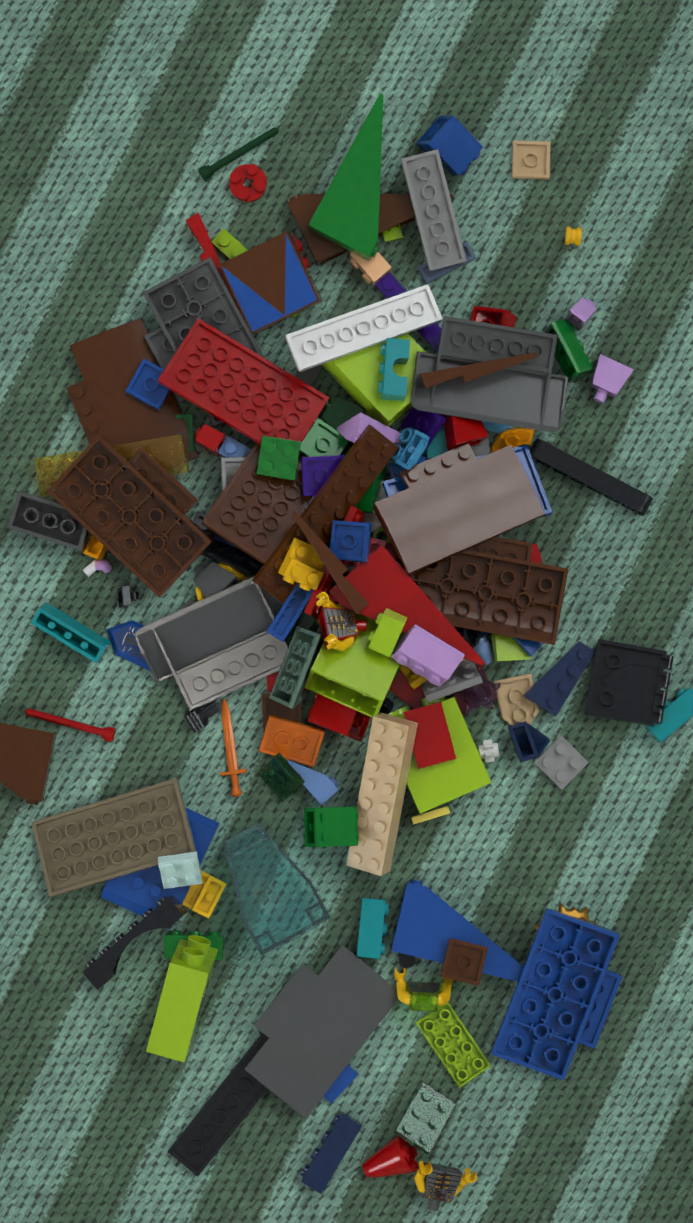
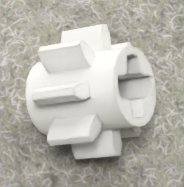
[478,739,499,763]

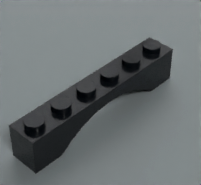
[82,895,187,990]

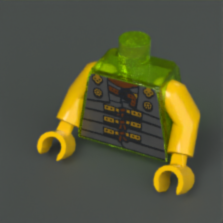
[394,967,454,1012]

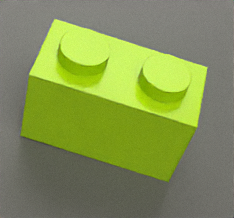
[368,608,408,657]

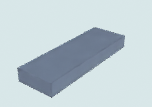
[417,241,476,285]

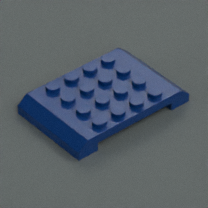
[101,807,220,929]

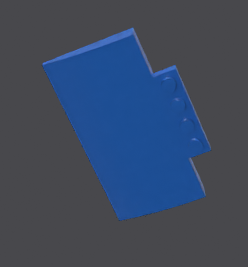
[491,908,622,1080]

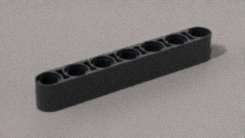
[529,439,653,516]

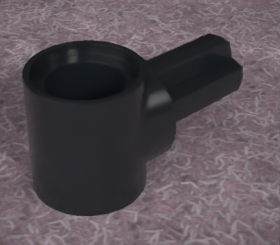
[184,700,222,733]

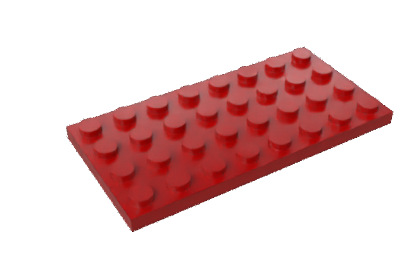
[158,318,329,445]

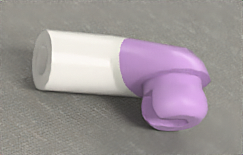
[83,559,112,577]

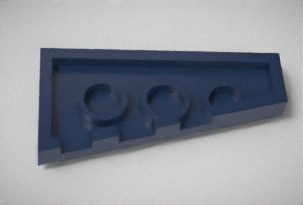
[523,641,596,716]

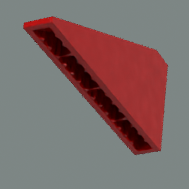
[329,545,485,666]

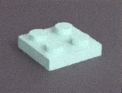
[158,852,202,889]

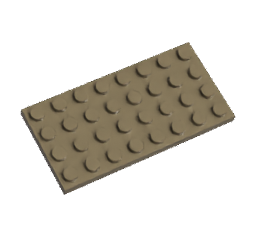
[31,778,197,897]

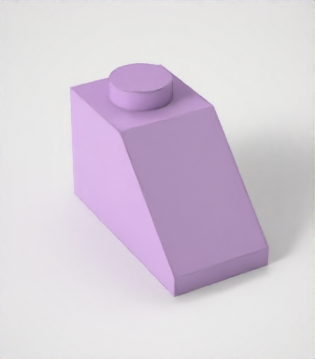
[566,298,597,330]

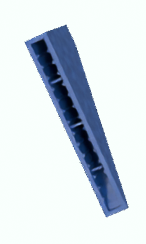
[391,879,524,981]

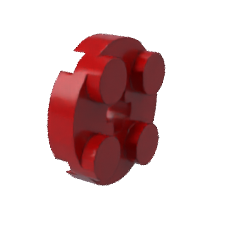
[229,164,267,203]

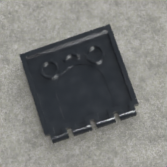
[585,639,674,727]

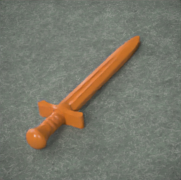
[220,699,247,797]

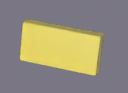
[411,806,450,825]

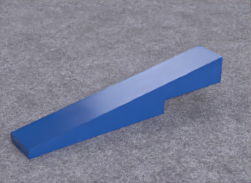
[267,541,330,642]

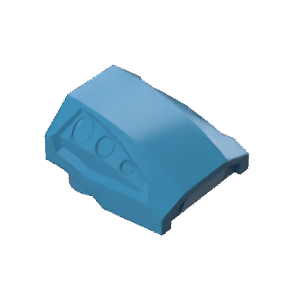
[390,428,430,470]

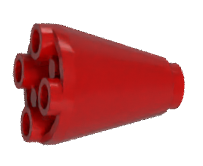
[362,1133,419,1178]

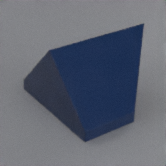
[508,721,550,763]

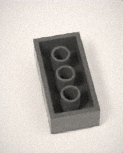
[8,491,90,551]

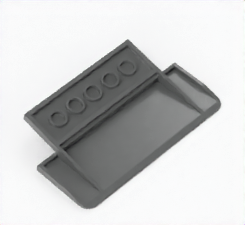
[411,316,568,432]
[135,575,289,711]

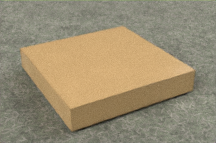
[512,140,551,180]

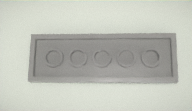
[401,149,466,271]

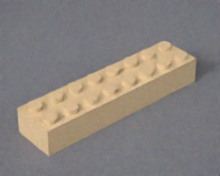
[346,713,418,876]

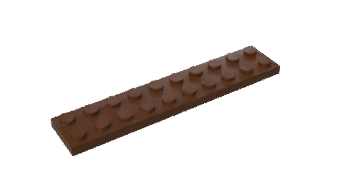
[252,424,398,603]

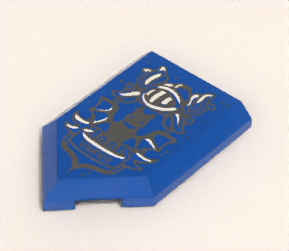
[107,620,151,671]

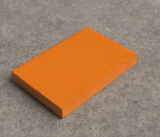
[259,714,325,767]

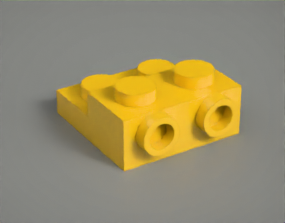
[278,537,324,591]

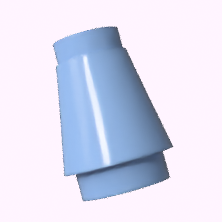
[473,635,494,665]

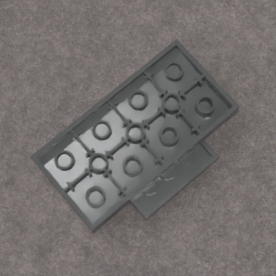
[143,257,264,428]
[244,945,398,1119]

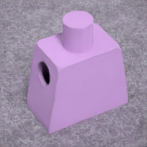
[590,354,634,404]

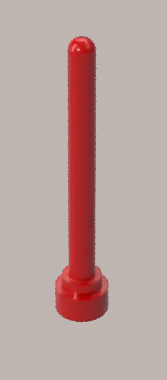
[25,708,116,743]

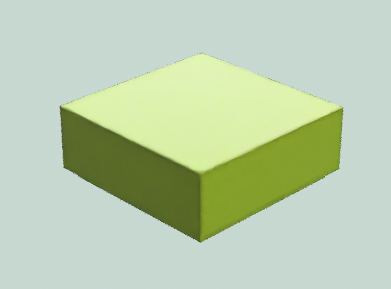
[382,224,403,242]

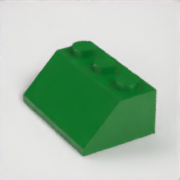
[544,319,593,383]

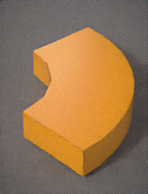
[490,426,535,453]

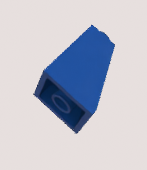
[415,115,483,175]

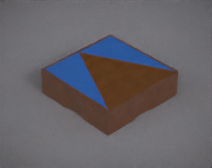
[219,231,323,335]

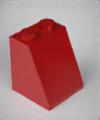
[307,693,371,742]

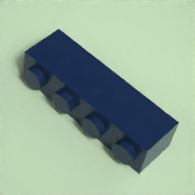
[300,1111,362,1194]

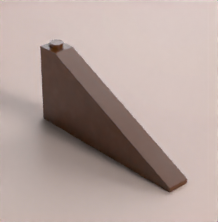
[288,194,454,267]
[0,723,57,805]

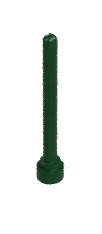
[198,127,279,182]

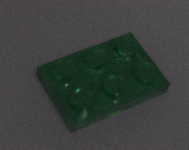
[394,1083,456,1154]

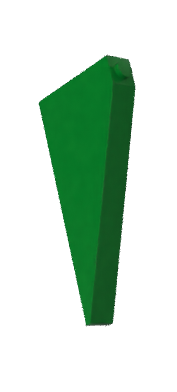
[308,93,383,261]

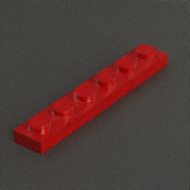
[304,506,364,618]

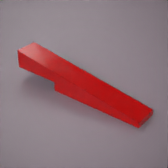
[186,212,245,320]

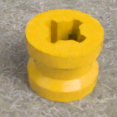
[565,226,582,246]

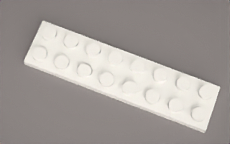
[285,284,443,372]

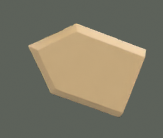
[494,674,539,725]

